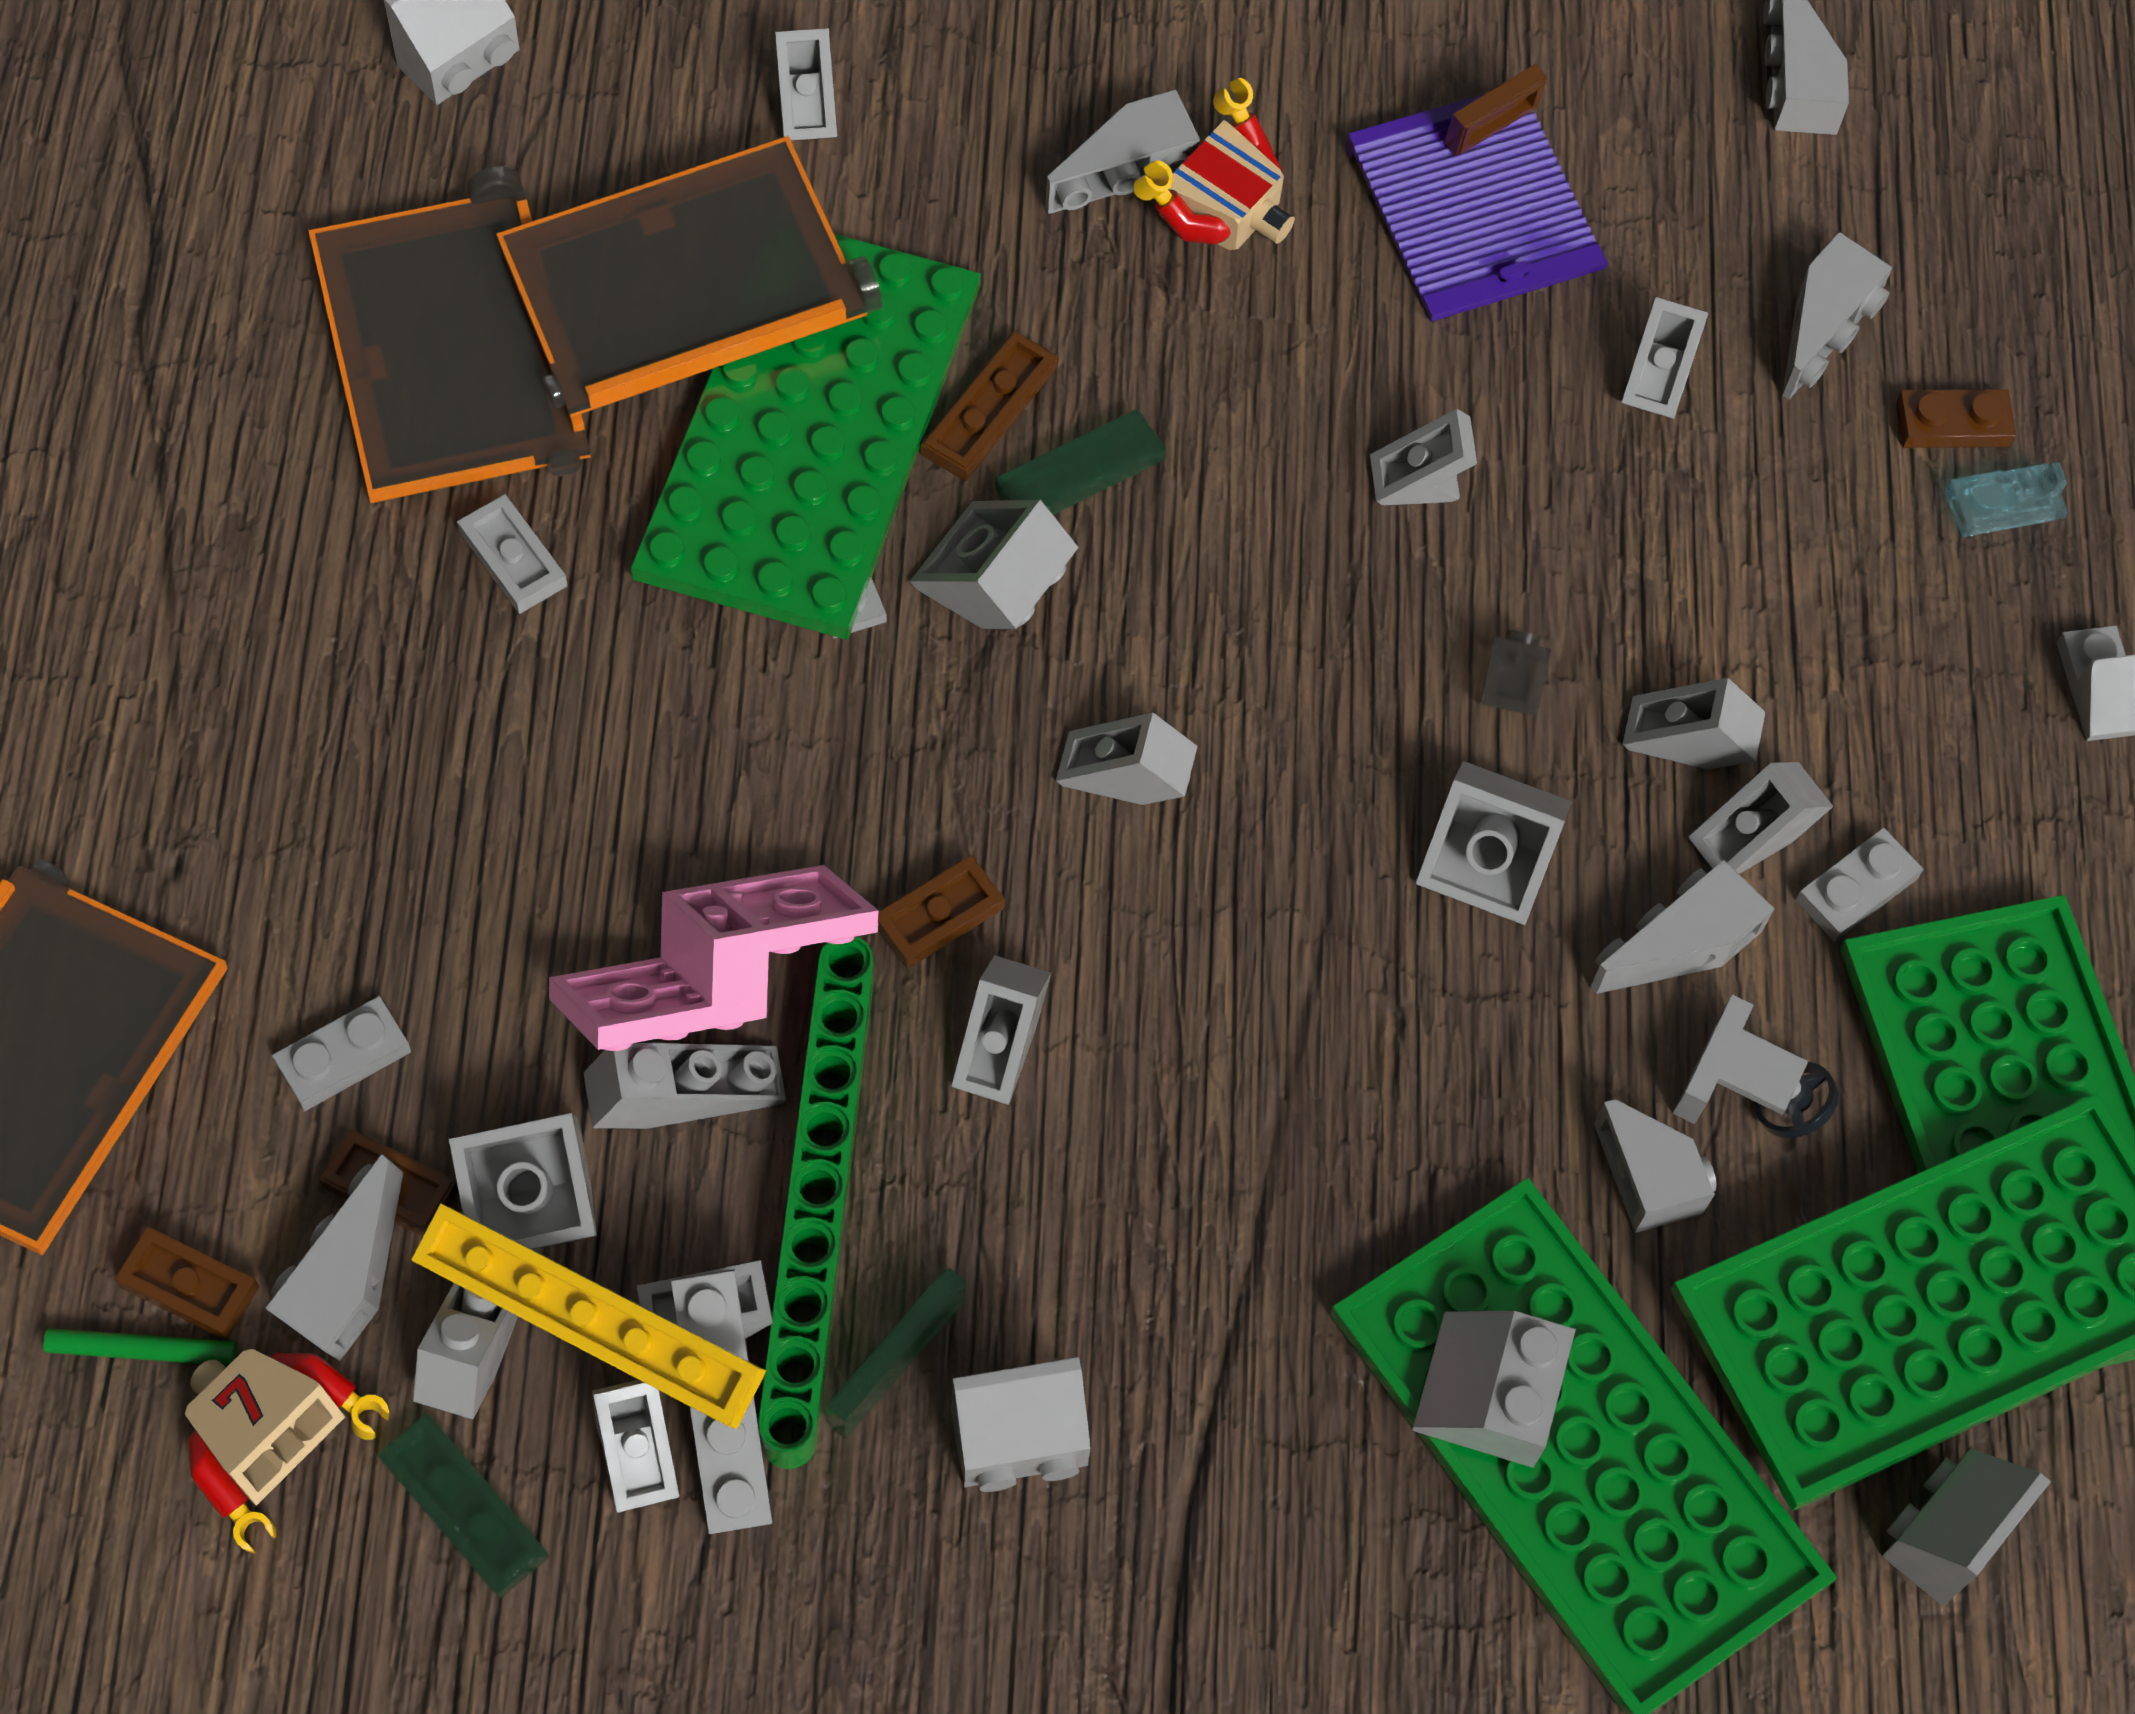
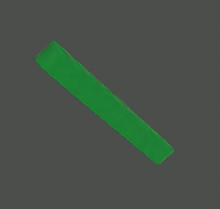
[759,936,874,1469]

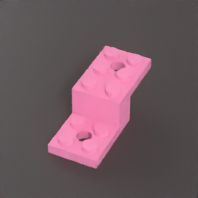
[549,865,879,1051]

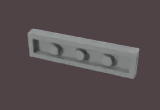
[671,1269,772,1534]

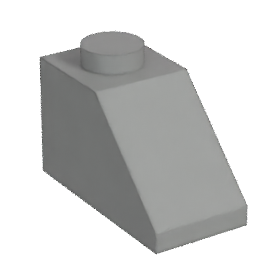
[1623,678,1765,770]
[1056,712,1198,805]
[1688,762,1833,874]
[951,955,1051,1105]
[1594,1099,1717,1233]

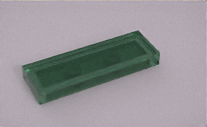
[995,409,1166,515]
[827,1268,966,1439]
[377,1413,549,1600]

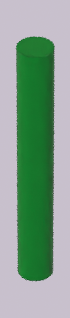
[43,1328,238,1366]

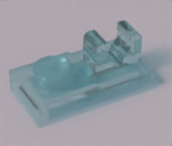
[1945,462,2069,537]

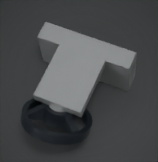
[1673,994,1839,1138]

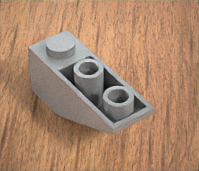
[1763,0,1849,135]
[1045,90,1200,214]
[1782,232,1893,400]
[1590,860,1774,994]
[583,1043,787,1129]
[266,1155,403,1361]
[413,1247,544,1419]

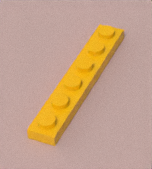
[411,1203,766,1429]

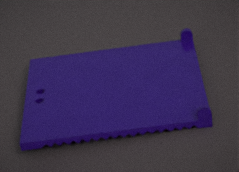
[1345,94,1608,322]

